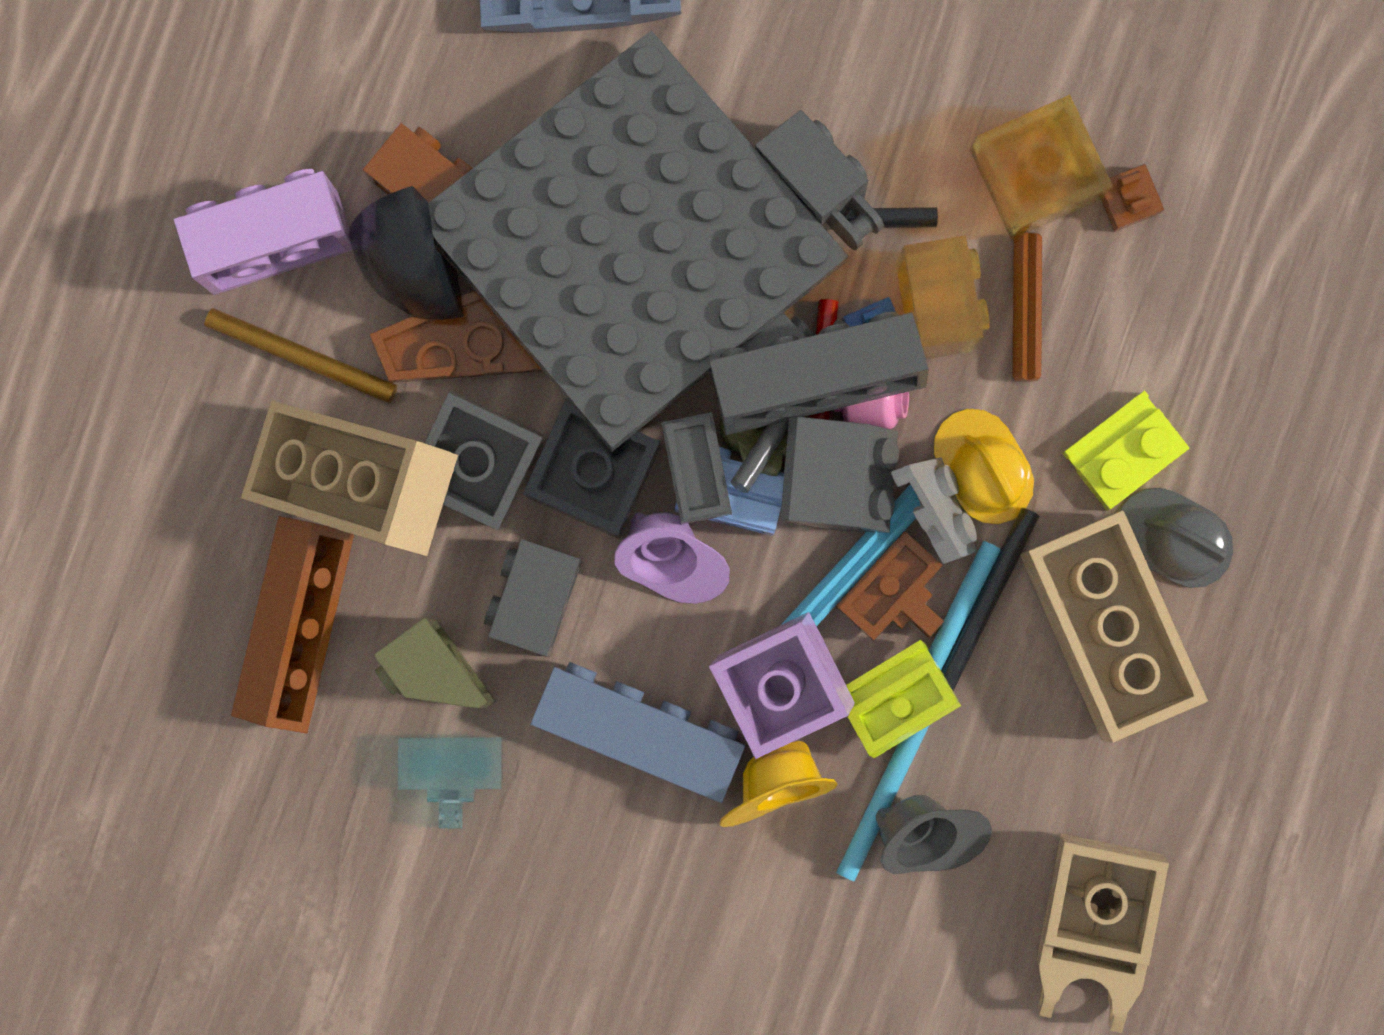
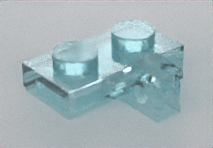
[398,737,503,829]

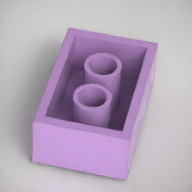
[174,169,352,295]

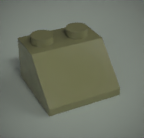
[374,617,496,709]

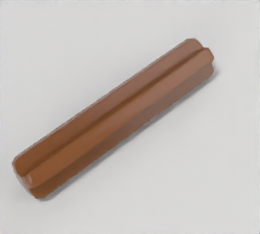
[1012,232,1042,382]

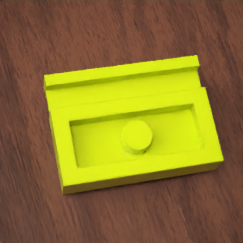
[1062,390,1190,511]
[846,640,961,758]

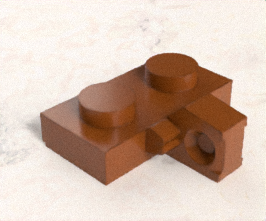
[836,532,944,641]

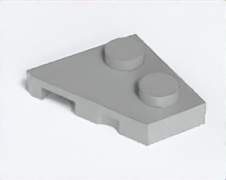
[891,458,977,564]

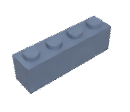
[530,662,745,803]

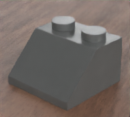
[780,417,899,533]

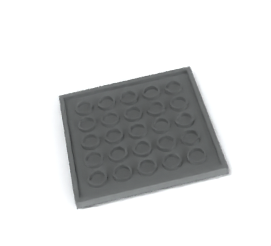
[428,30,849,452]

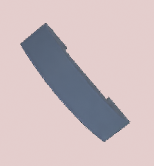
[480,0,682,32]

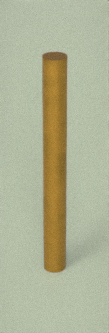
[204,308,398,404]

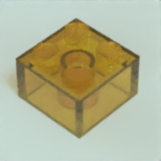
[969,94,1113,240]
[895,235,990,359]

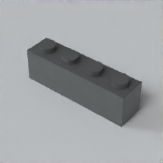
[709,312,929,435]

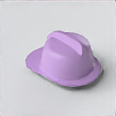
[614,512,730,604]

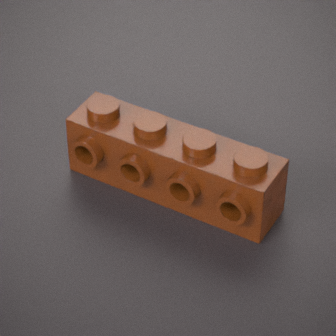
[231,516,354,734]

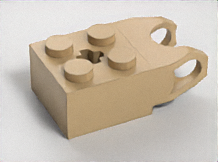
[1037,833,1169,1033]

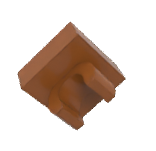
[1095,164,1165,232]

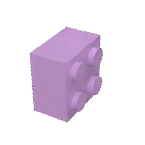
[709,612,855,759]

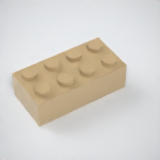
[241,400,458,556]
[1020,510,1208,743]

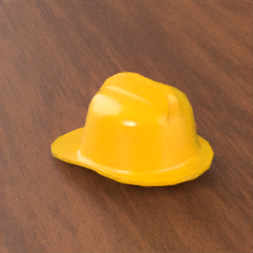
[934,409,1034,524]
[719,741,838,827]

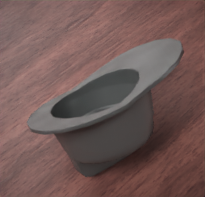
[1120,488,1233,588]
[876,795,992,874]

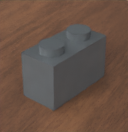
[484,539,582,657]

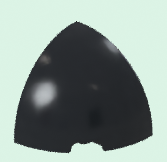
[349,186,464,320]

